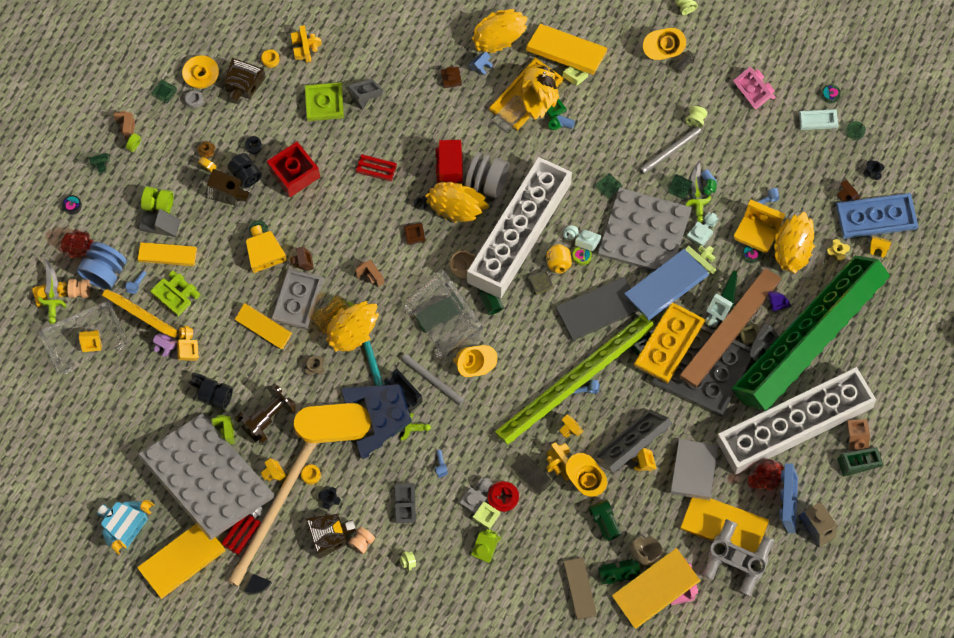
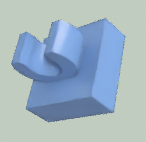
[468,52,493,75]

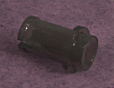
[672,50,695,74]

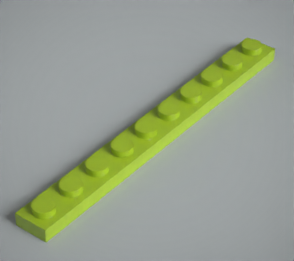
[495,314,655,445]

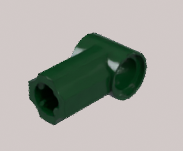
[477,288,504,315]
[588,499,621,542]

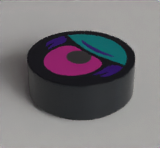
[62,195,82,215]

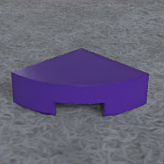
[768,291,791,312]

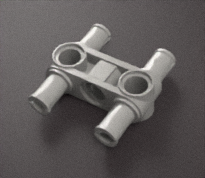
[702,519,775,596]

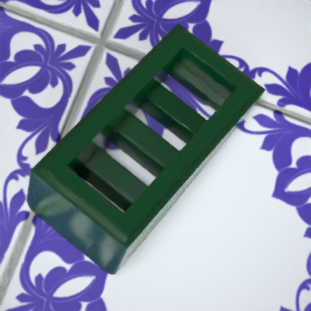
[721,270,737,314]
[837,447,884,477]

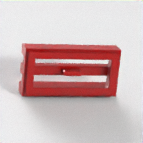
[356,154,397,182]
[222,515,261,556]

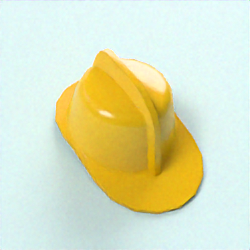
[643,28,686,60]
[453,345,498,377]
[566,453,607,497]

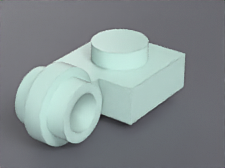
[687,212,719,246]
[564,225,601,251]
[705,294,733,329]

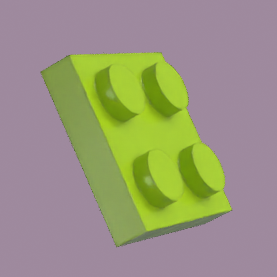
[305,82,344,121]

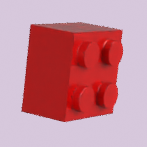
[435,140,463,185]
[267,141,321,197]

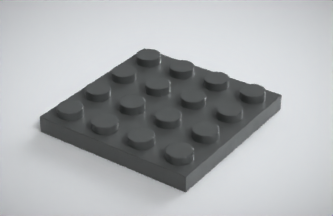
[652,325,752,417]

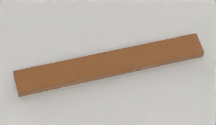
[680,268,781,389]

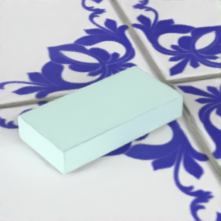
[799,109,838,130]

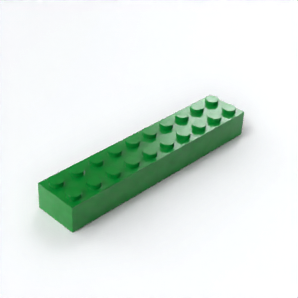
[731,255,890,411]

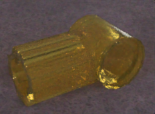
[311,295,349,333]

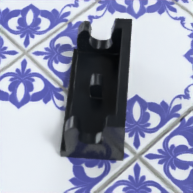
[384,368,423,413]

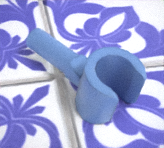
[758,188,779,204]
[126,271,147,294]
[573,380,600,394]
[435,450,448,478]

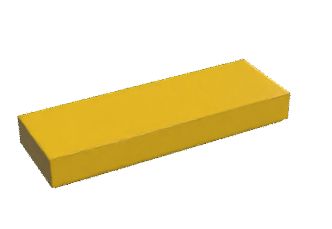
[138,242,197,266]
[235,303,292,349]

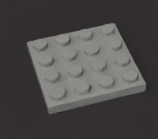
[598,188,692,271]

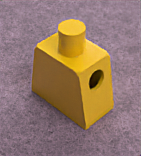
[246,225,287,273]

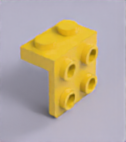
[734,200,786,253]

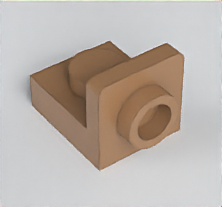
[114,111,135,140]
[355,260,384,287]
[847,419,870,450]

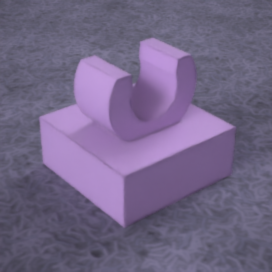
[153,333,177,357]

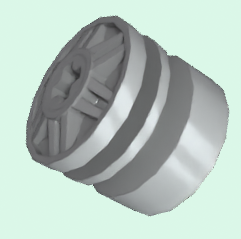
[465,152,509,199]

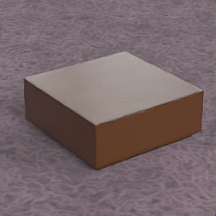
[404,223,426,245]

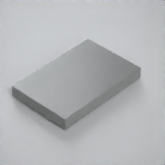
[271,269,324,330]
[671,439,718,500]

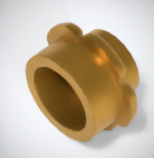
[197,141,216,158]

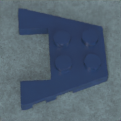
[342,385,412,459]

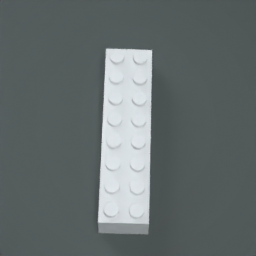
[467,157,572,299]
[717,367,876,475]

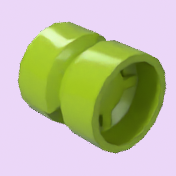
[141,186,174,214]

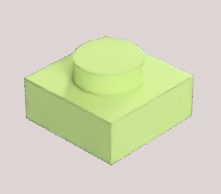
[563,67,589,86]
[473,502,500,530]

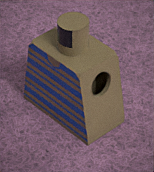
[798,502,837,547]

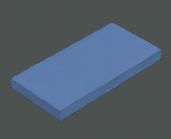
[836,193,918,239]
[625,249,709,320]

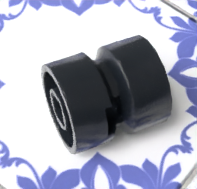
[227,153,262,189]
[198,378,233,410]

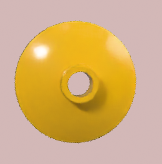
[182,55,219,89]

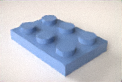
[779,464,798,533]

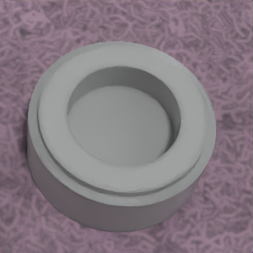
[185,90,204,109]

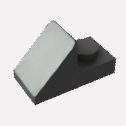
[347,79,384,110]
[139,209,181,237]

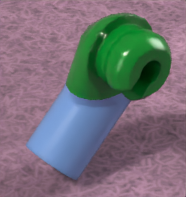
[548,115,575,130]
[701,169,717,196]

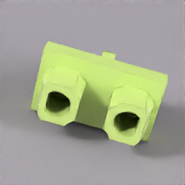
[685,245,717,274]

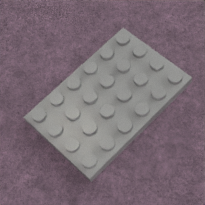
[139,413,274,540]

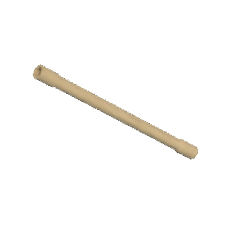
[228,442,318,587]

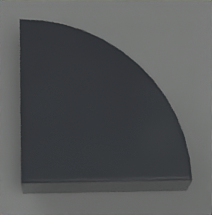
[245,574,272,595]

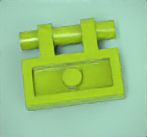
[150,270,201,317]

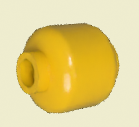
[546,244,572,274]

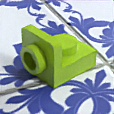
[211,415,235,444]

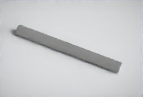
[640,126,702,174]
[401,354,465,406]

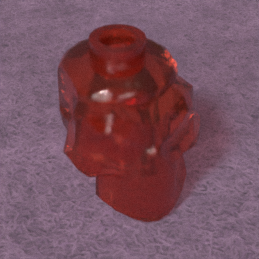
[61,229,94,258]
[747,459,785,490]

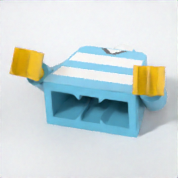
[97,500,155,555]

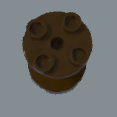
[235,383,296,446]

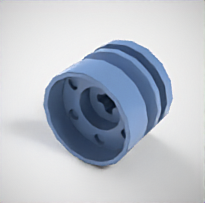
[76,242,127,290]

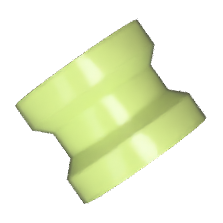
[675,0,698,15]
[685,106,708,128]

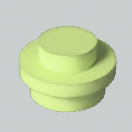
[400,551,416,571]

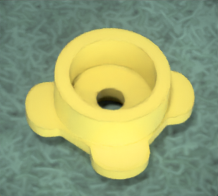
[827,239,850,261]

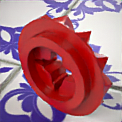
[488,481,519,513]

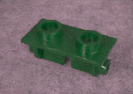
[598,559,640,585]

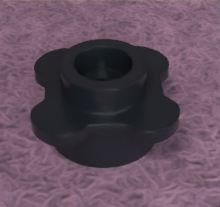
[863,160,885,180]
[318,487,341,509]

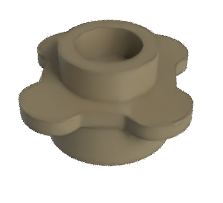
[305,356,325,375]

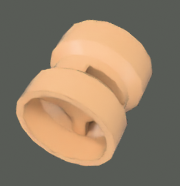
[68,279,90,298]
[348,527,375,555]

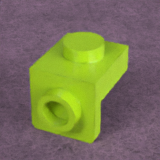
[471,529,501,563]

